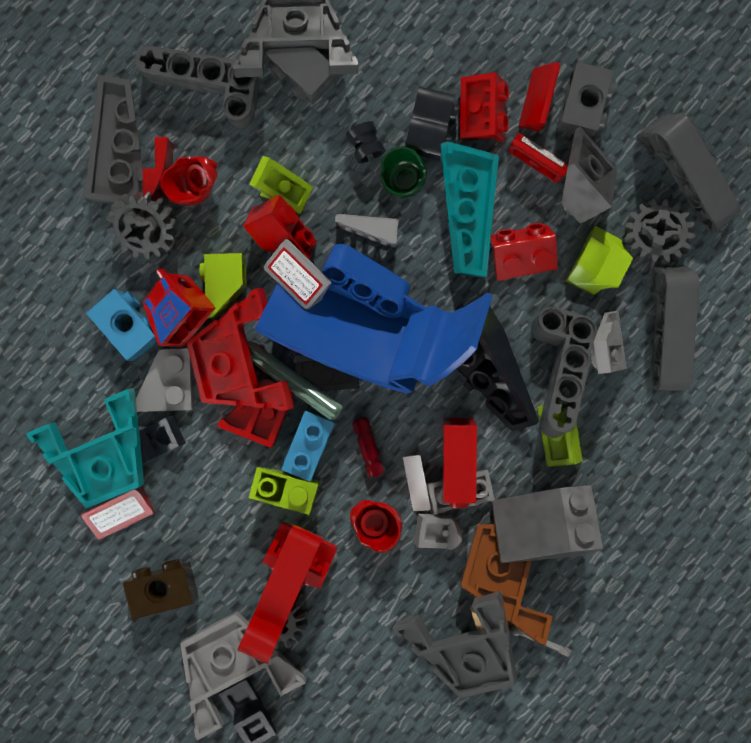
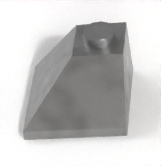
[561,126,617,224]

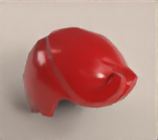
[160,156,218,206]
[350,500,403,553]

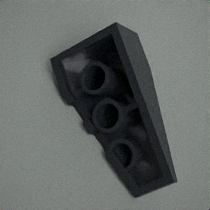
[456,306,539,431]

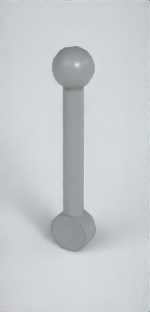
[510,625,572,657]

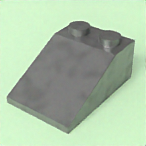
[491,485,603,564]

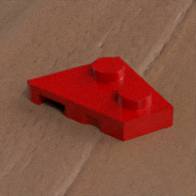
[217,379,294,448]

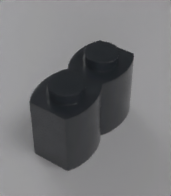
[405,86,459,161]

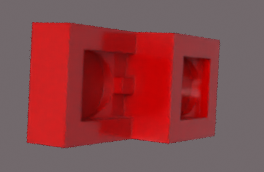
[142,137,174,202]

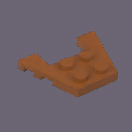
[460,524,553,645]

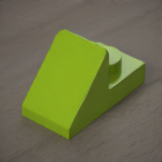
[249,156,313,214]

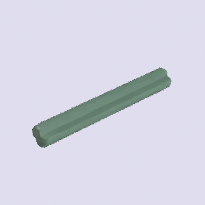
[247,341,342,420]

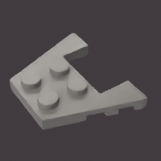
[180,611,306,740]

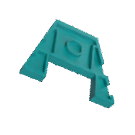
[26,388,144,509]

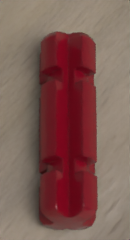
[352,417,384,478]

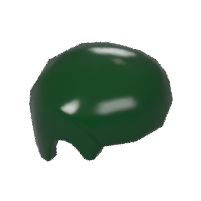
[380,146,427,198]

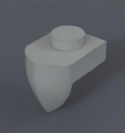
[414,514,462,550]

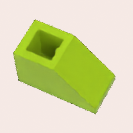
[199,253,247,319]
[248,467,320,515]

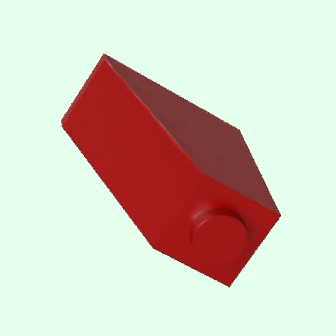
[442,418,477,508]

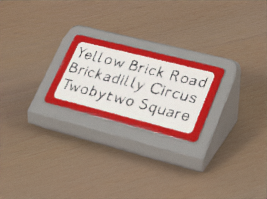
[264,239,332,310]

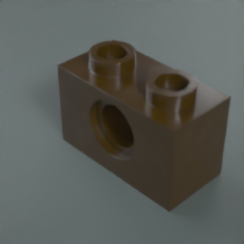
[122,559,199,620]

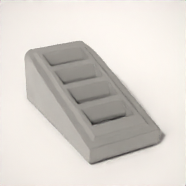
[335,214,398,248]

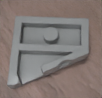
[591,310,627,374]
[136,349,193,412]

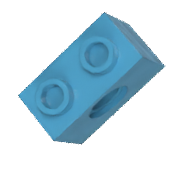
[86,288,157,361]
[281,410,336,482]

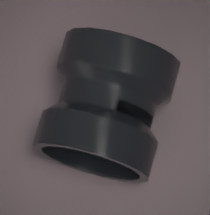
[346,121,386,164]

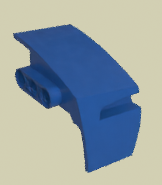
[254,244,492,393]

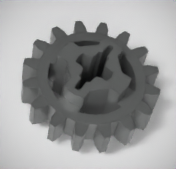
[106,191,177,259]
[624,199,695,267]

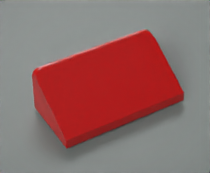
[518,62,560,132]

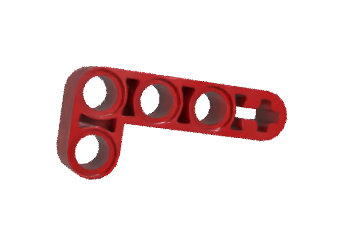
[237,524,323,664]

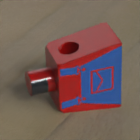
[143,269,216,347]

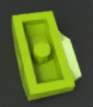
[565,226,633,295]

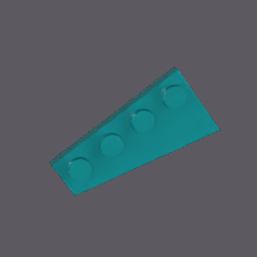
[440,142,499,278]

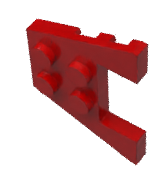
[187,288,294,411]

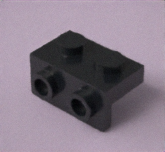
[293,354,360,391]

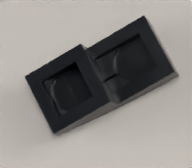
[139,415,186,464]
[218,677,276,743]

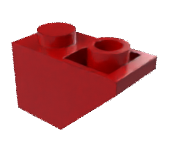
[243,195,317,259]

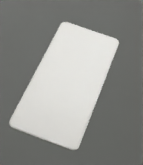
[403,455,431,511]

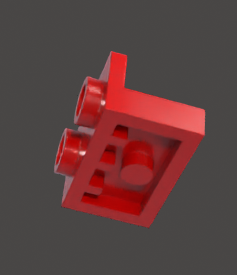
[460,72,509,142]

